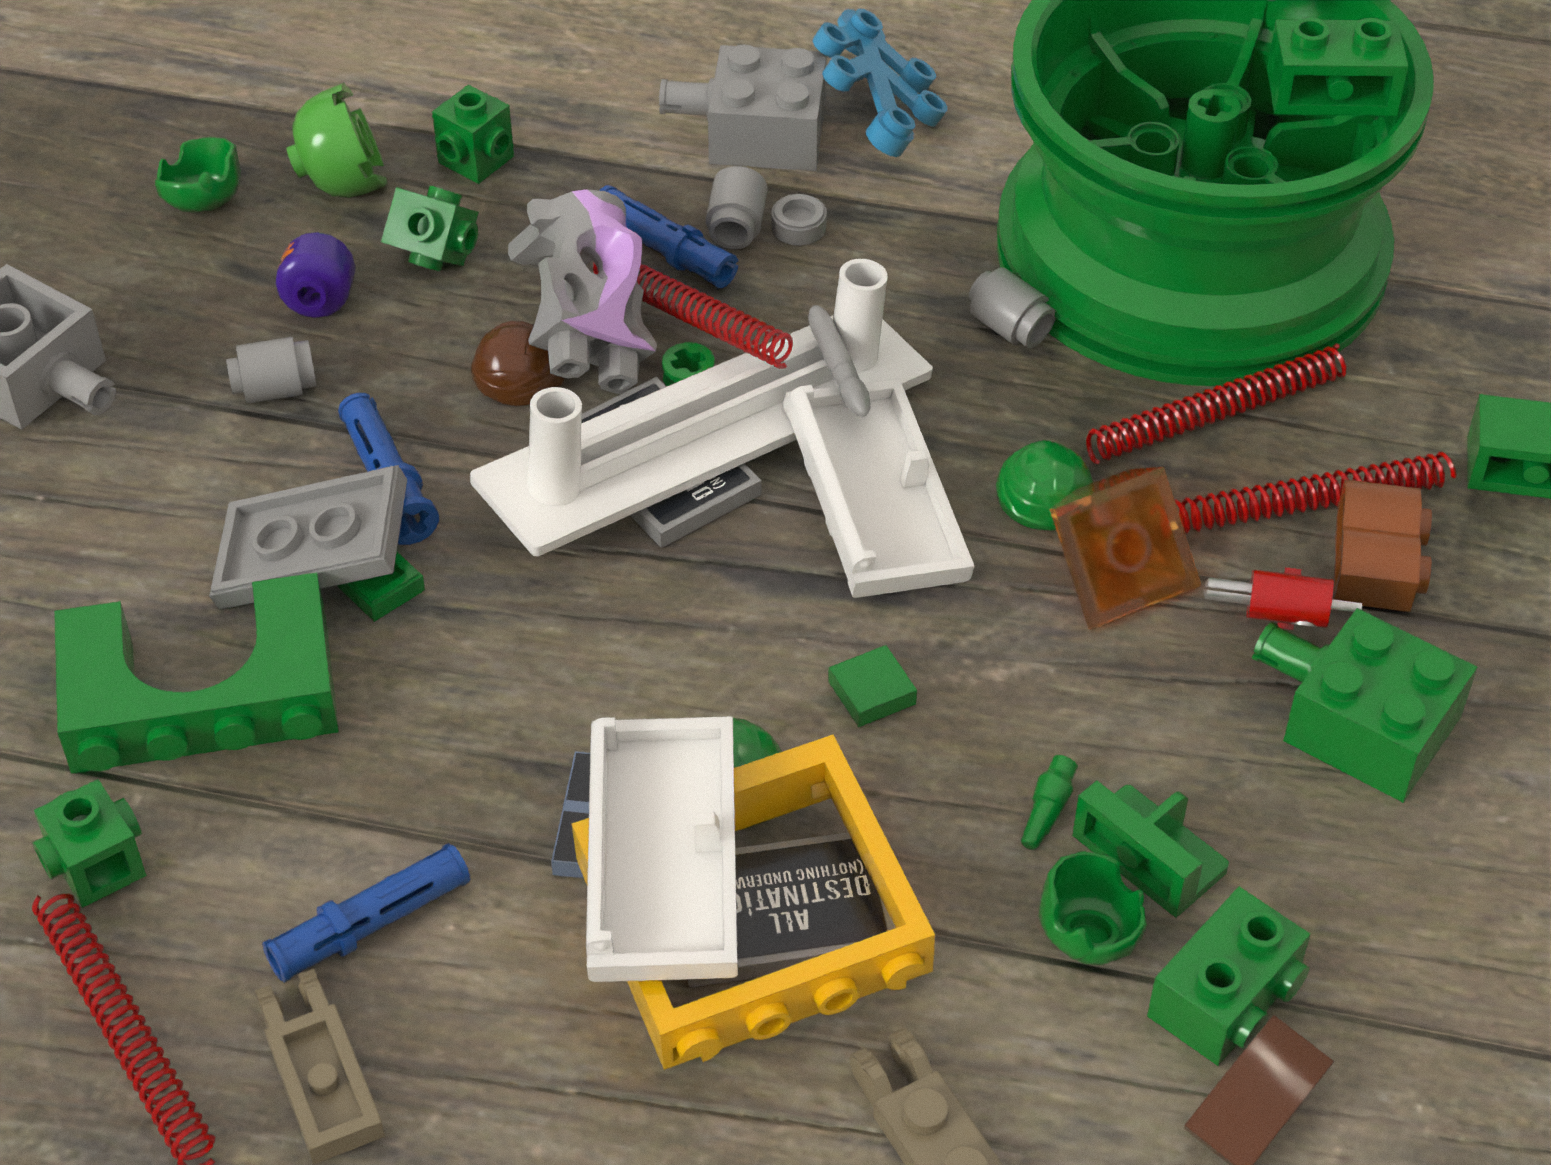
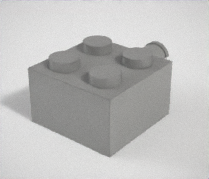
[659,45,827,171]
[0,264,116,430]

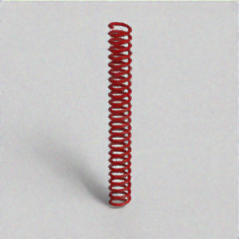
[593,262,793,369]
[1086,343,1347,465]
[1156,452,1457,536]
[32,893,216,1165]

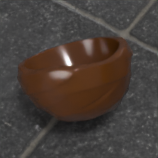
[471,321,565,406]

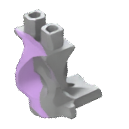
[508,189,657,394]

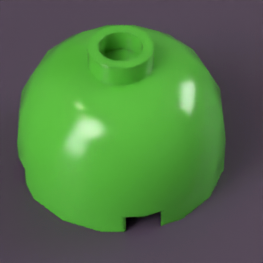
[287,82,387,198]

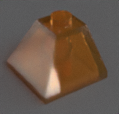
[1050,467,1202,629]

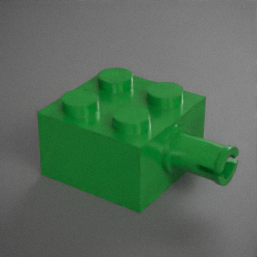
[1252,608,1478,803]

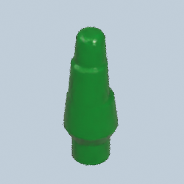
[1021,755,1078,850]

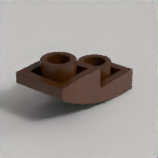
[1184,1015,1334,1165]

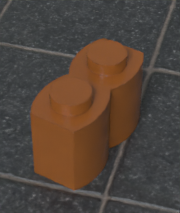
[1333,479,1432,612]

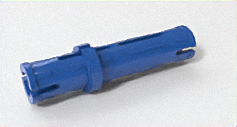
[600,185,738,288]
[262,843,470,983]

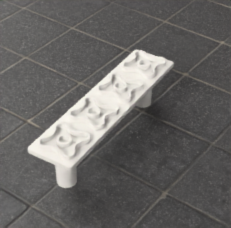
[470,259,933,556]

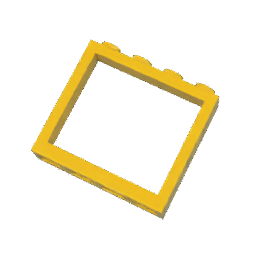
[572,734,935,1070]

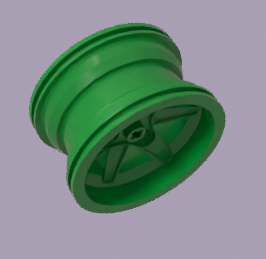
[997,0,1434,386]

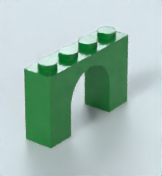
[54,572,339,774]

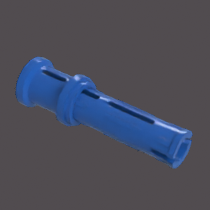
[338,392,439,545]

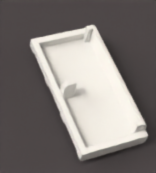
[783,378,975,598]
[586,716,738,982]

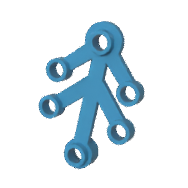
[812,9,948,157]

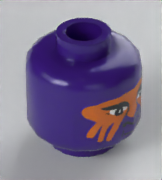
[275,232,356,318]

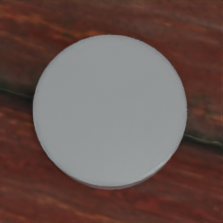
[771,194,827,245]

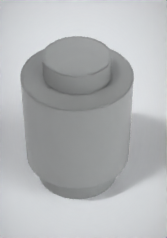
[706,166,768,249]
[969,267,1056,348]
[226,336,317,404]

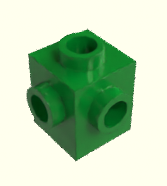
[432,84,514,184]
[381,185,479,272]
[32,779,147,908]

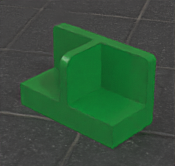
[1072,780,1229,918]

